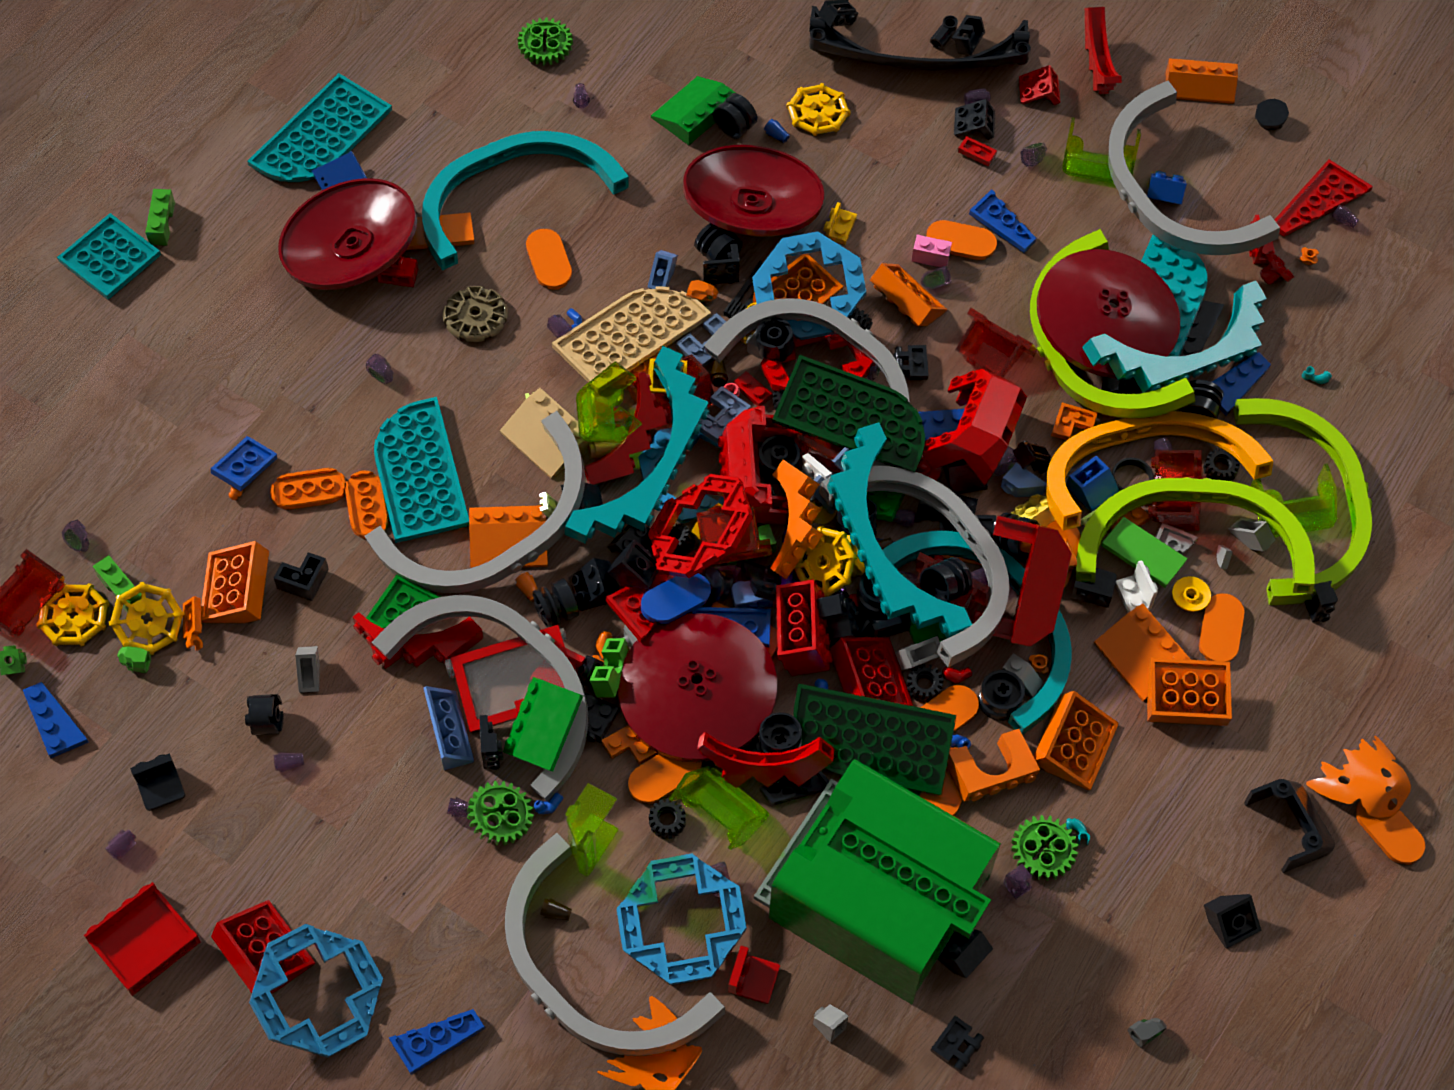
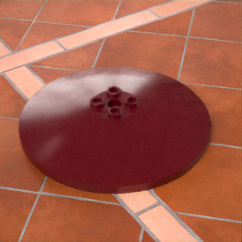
[683,145,824,236]
[278,178,417,290]
[1037,249,1180,378]
[618,613,777,762]

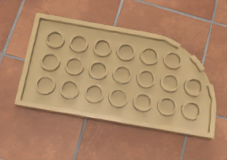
[552,286,711,392]

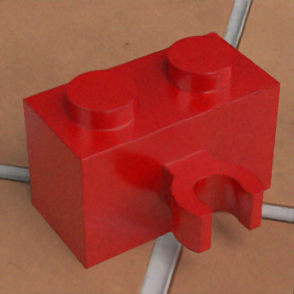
[377,256,419,288]

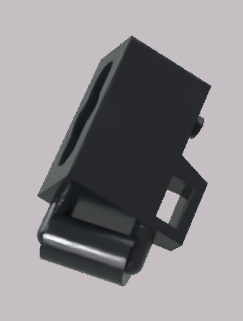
[578,655,604,691]

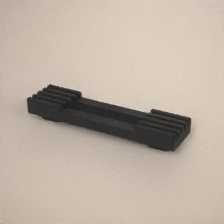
[724,260,764,318]

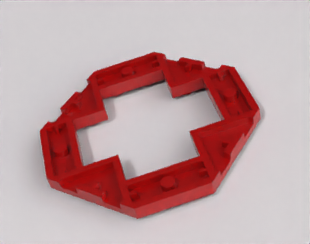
[760,334,875,391]
[648,474,753,578]

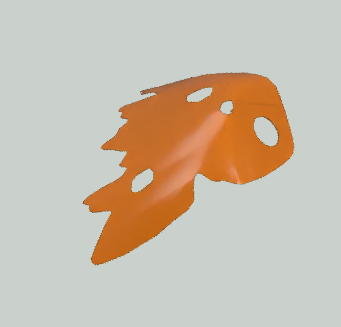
[1306,736,1411,818]
[597,996,703,1090]

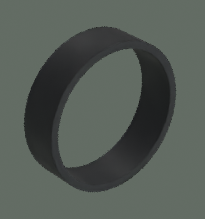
[1112,458,1154,491]

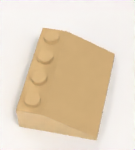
[500,388,592,479]

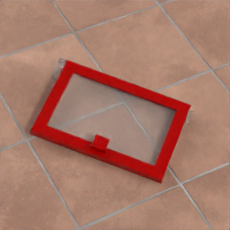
[445,625,569,733]

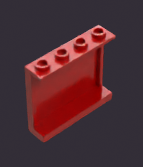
[84,882,201,996]

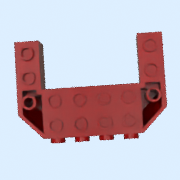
[718,406,798,525]

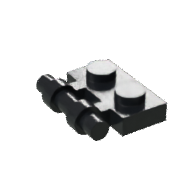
[893,345,929,380]
[930,1016,984,1072]

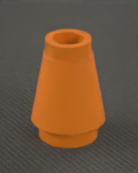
[515,572,538,602]

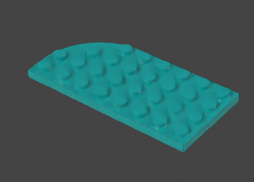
[247,73,392,182]
[1141,234,1207,357]
[374,397,469,543]

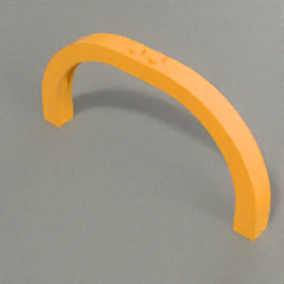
[1046,411,1273,531]

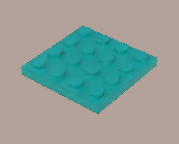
[57,213,161,300]

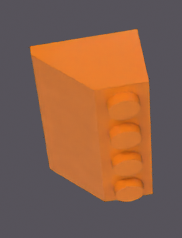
[1165,58,1238,104]
[870,263,948,327]

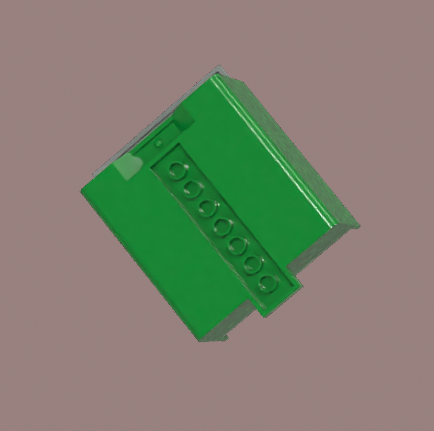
[754,759,1001,1005]

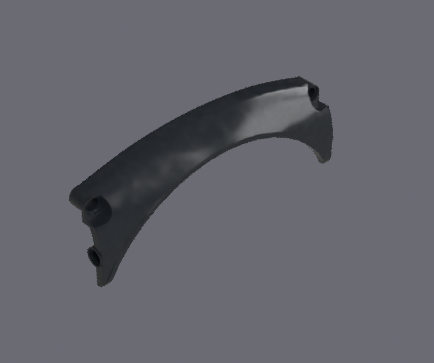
[809,6,1031,70]

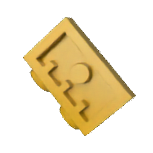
[823,202,857,245]

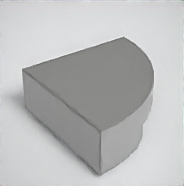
[1217,545,1233,569]

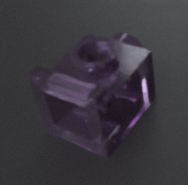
[1003,864,1032,899]

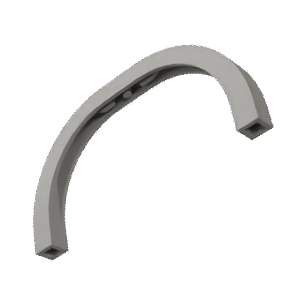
[1108,81,1280,255]
[704,298,910,467]
[365,411,585,593]
[819,466,1009,667]
[372,595,588,801]
[505,833,725,1056]

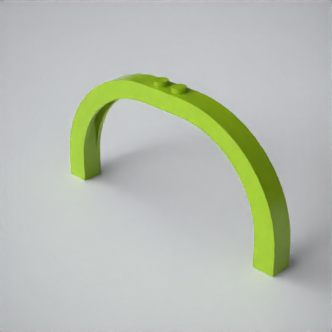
[1030,229,1195,418]
[1233,398,1372,605]
[1076,477,1315,594]

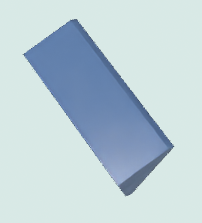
[424,686,474,770]

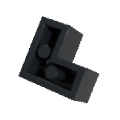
[274,552,329,601]
[817,594,859,642]

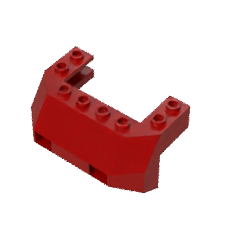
[922,369,1027,485]
[972,515,1072,646]

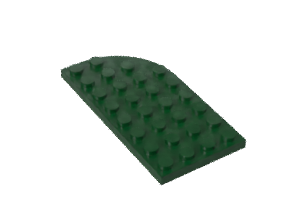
[772,355,925,472]
[793,684,957,795]

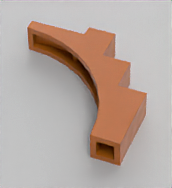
[770,460,824,579]

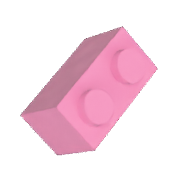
[912,235,952,269]

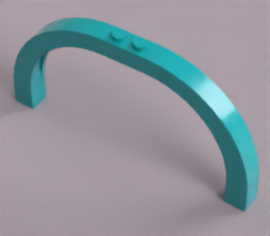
[422,131,629,270]
[882,531,1072,735]

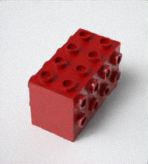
[776,579,832,676]

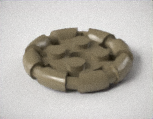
[442,286,508,342]

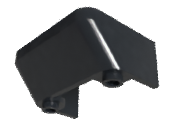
[1244,779,1335,873]

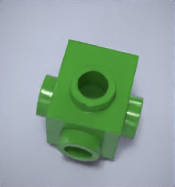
[0,645,27,675]

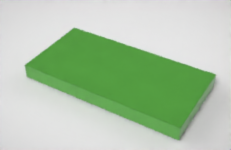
[1101,516,1188,588]

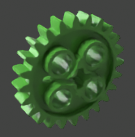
[518,17,573,65]
[467,781,534,846]
[1011,815,1078,881]

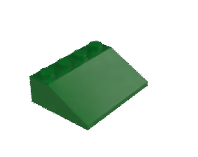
[651,76,736,145]
[503,677,583,772]

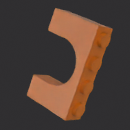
[947,729,1040,802]

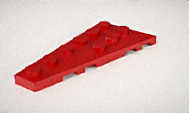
[606,548,709,643]

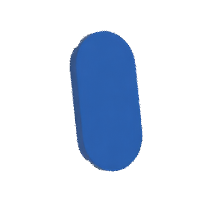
[641,573,711,624]

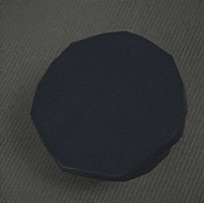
[1255,98,1289,130]
[703,567,734,605]

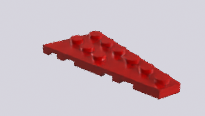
[1274,159,1373,237]

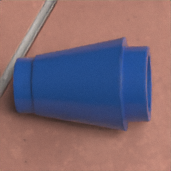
[764,119,790,143]

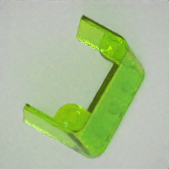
[1062,117,1141,183]
[576,361,642,443]
[1251,463,1337,537]
[669,766,769,850]
[565,783,619,877]

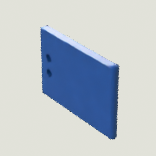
[312,151,367,190]

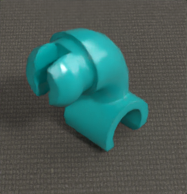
[1302,366,1332,384]
[1066,818,1090,845]

